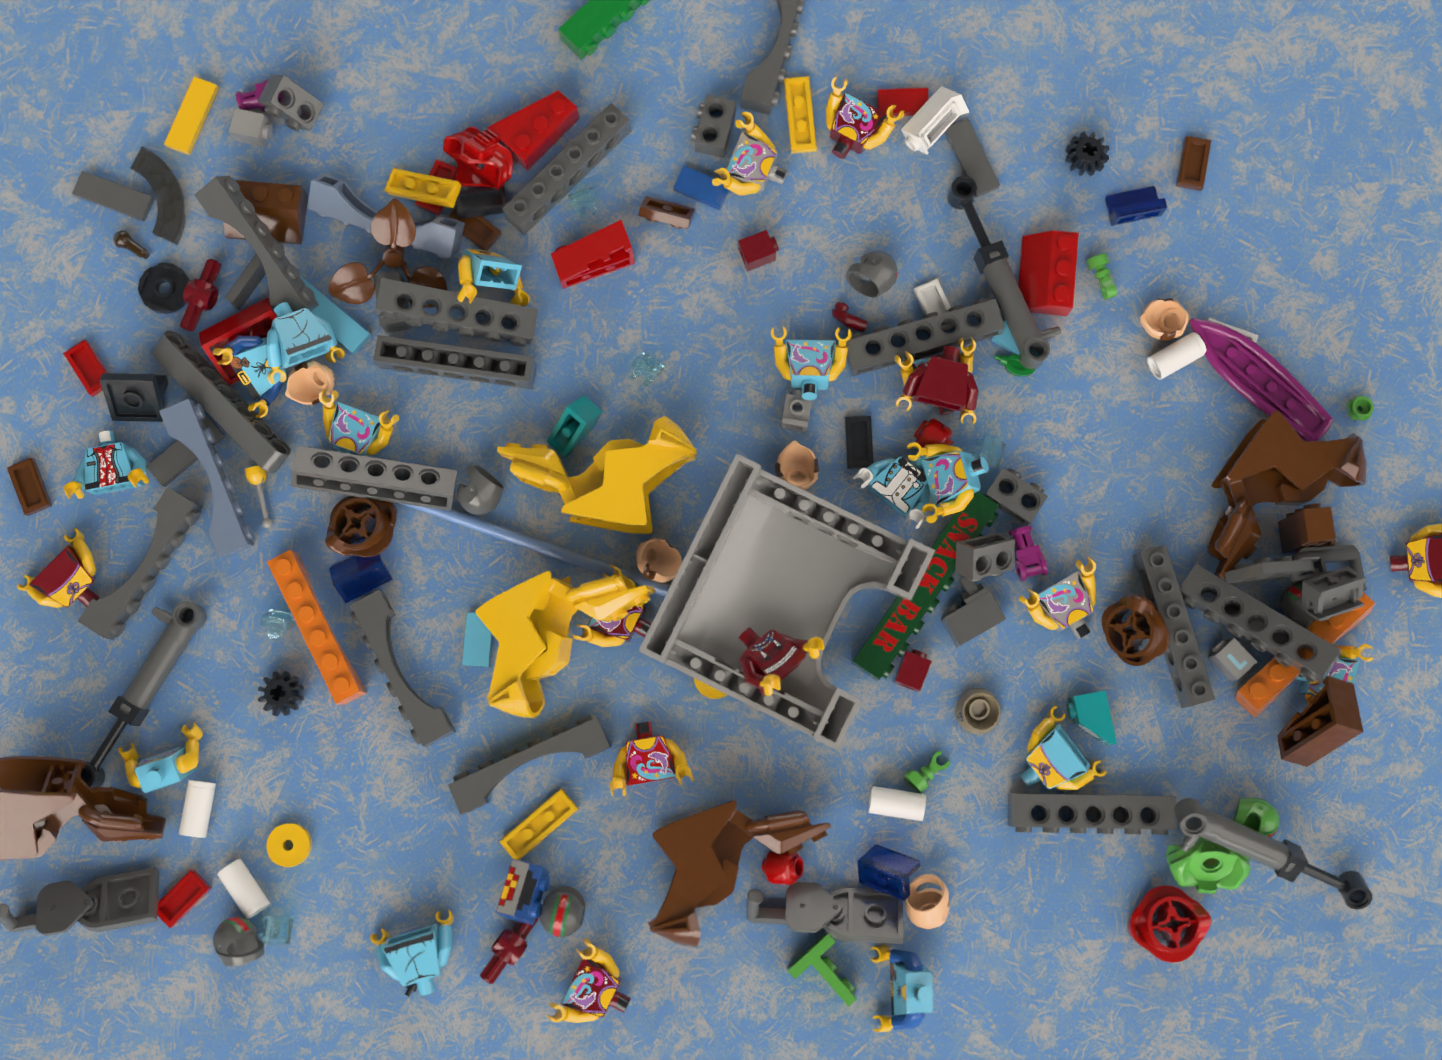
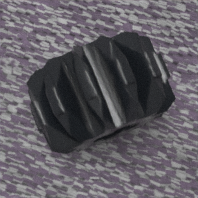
[1065,132,1109,176]
[258,671,304,716]

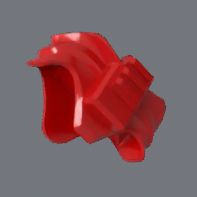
[443,126,513,190]

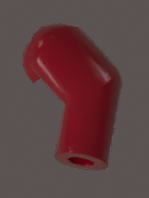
[832,302,867,333]

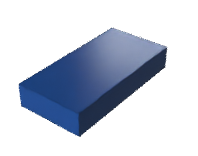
[673,166,729,210]

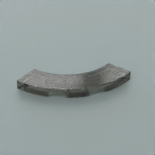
[131,146,186,246]

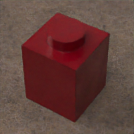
[738,230,779,272]
[893,649,932,692]

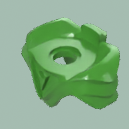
[1165,837,1251,894]

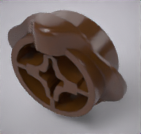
[325,496,398,557]
[1102,594,1170,666]

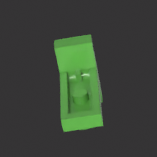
[787,932,857,1007]

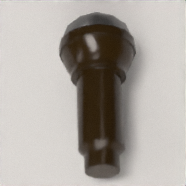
[113,230,150,259]

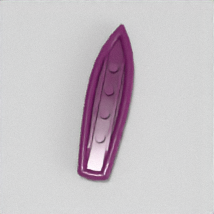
[1190,318,1333,442]

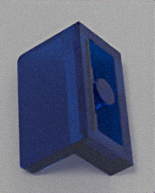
[1105,186,1167,226]
[329,554,393,604]
[857,844,920,901]

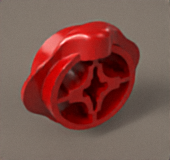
[1127,885,1212,963]

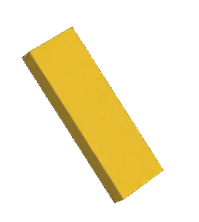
[784,76,817,154]
[164,77,219,155]
[384,168,462,208]
[499,788,579,860]

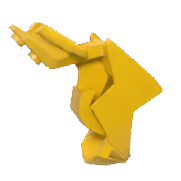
[497,416,697,534]
[476,571,656,718]

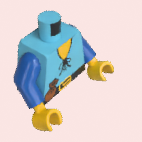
[213,336,287,418]
[871,944,933,1032]

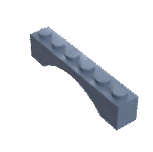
[307,173,465,259]
[159,399,254,558]

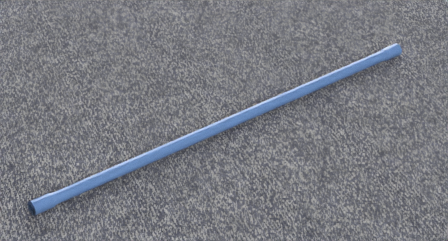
[399,503,671,597]

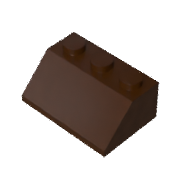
[223,180,308,245]

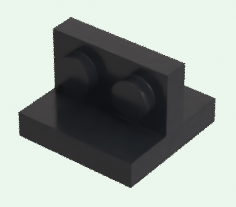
[100,373,169,422]

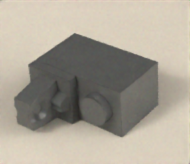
[941,576,1006,647]

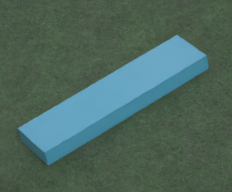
[300,276,371,355]

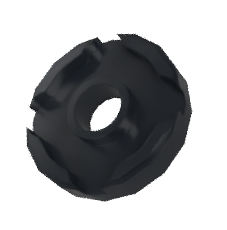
[138,262,190,314]

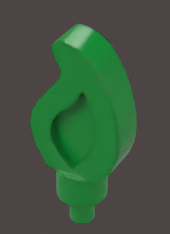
[994,354,1035,377]

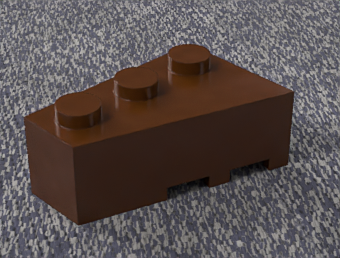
[1278,503,1336,553]
[1277,676,1364,767]

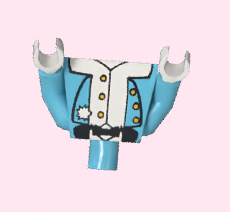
[853,453,930,529]

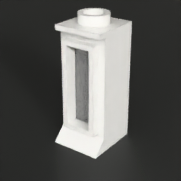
[901,86,969,154]

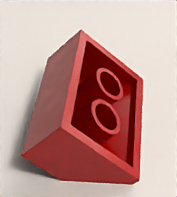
[1018,230,1079,316]
[199,297,278,385]

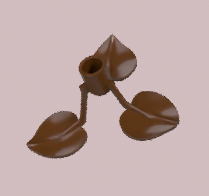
[329,198,448,308]

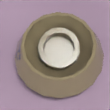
[955,688,1002,735]

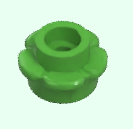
[1347,396,1374,421]

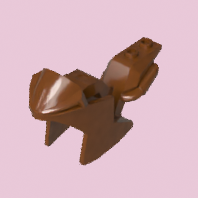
[1207,410,1367,579]
[0,756,166,860]
[648,800,831,947]

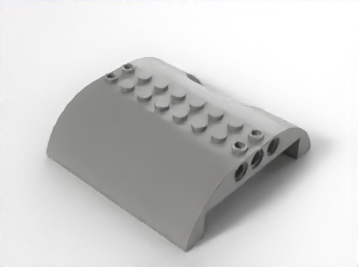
[638,454,935,750]

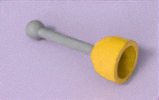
[244,465,273,528]

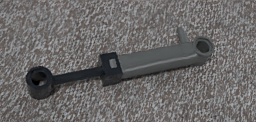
[947,176,1061,369]
[81,602,207,788]
[1174,798,1373,910]

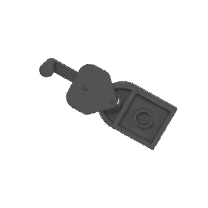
[1224,545,1367,591]
[0,867,160,936]
[747,882,904,944]

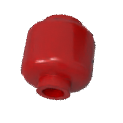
[913,418,954,448]
[762,850,804,885]

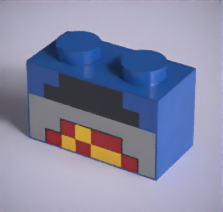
[496,859,550,925]

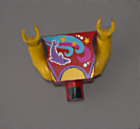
[610,721,694,796]

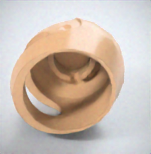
[905,874,950,929]

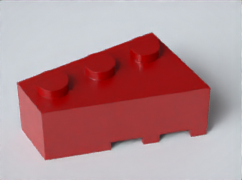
[487,90,580,172]
[550,219,635,289]

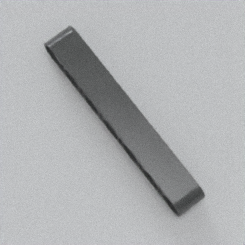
[152,330,291,473]

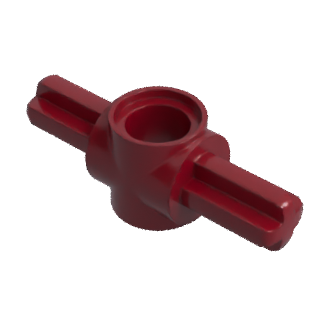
[180,259,222,332]
[480,918,539,985]

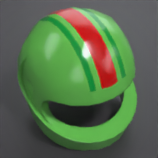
[1233,797,1280,838]

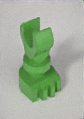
[1085,253,1117,300]
[904,751,951,794]

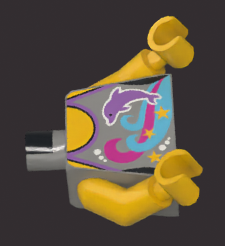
[712,112,788,196]
[1019,556,1096,639]

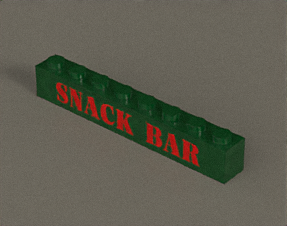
[852,491,999,681]

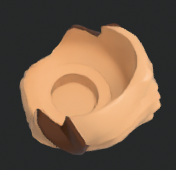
[1140,298,1189,341]
[285,360,335,405]
[775,440,819,490]
[636,538,682,582]

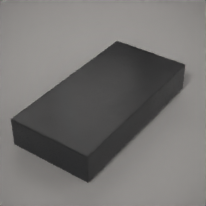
[455,186,508,219]
[845,416,874,470]

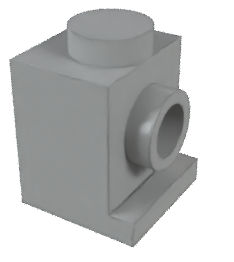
[781,390,812,432]

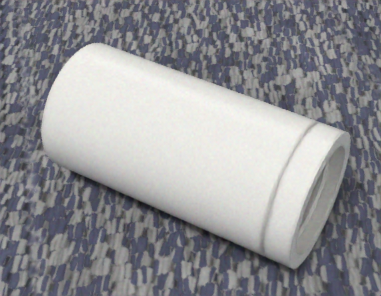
[1147,332,1207,380]
[179,780,216,838]
[868,786,926,821]
[217,859,271,919]

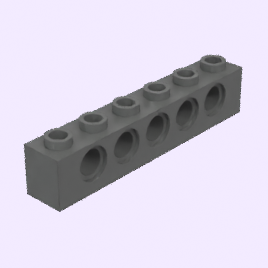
[502,103,631,236]
[374,277,538,347]
[846,298,1005,377]
[373,335,537,389]
[291,446,457,511]
[1133,544,1216,708]
[1179,564,1341,683]
[1008,793,1177,835]

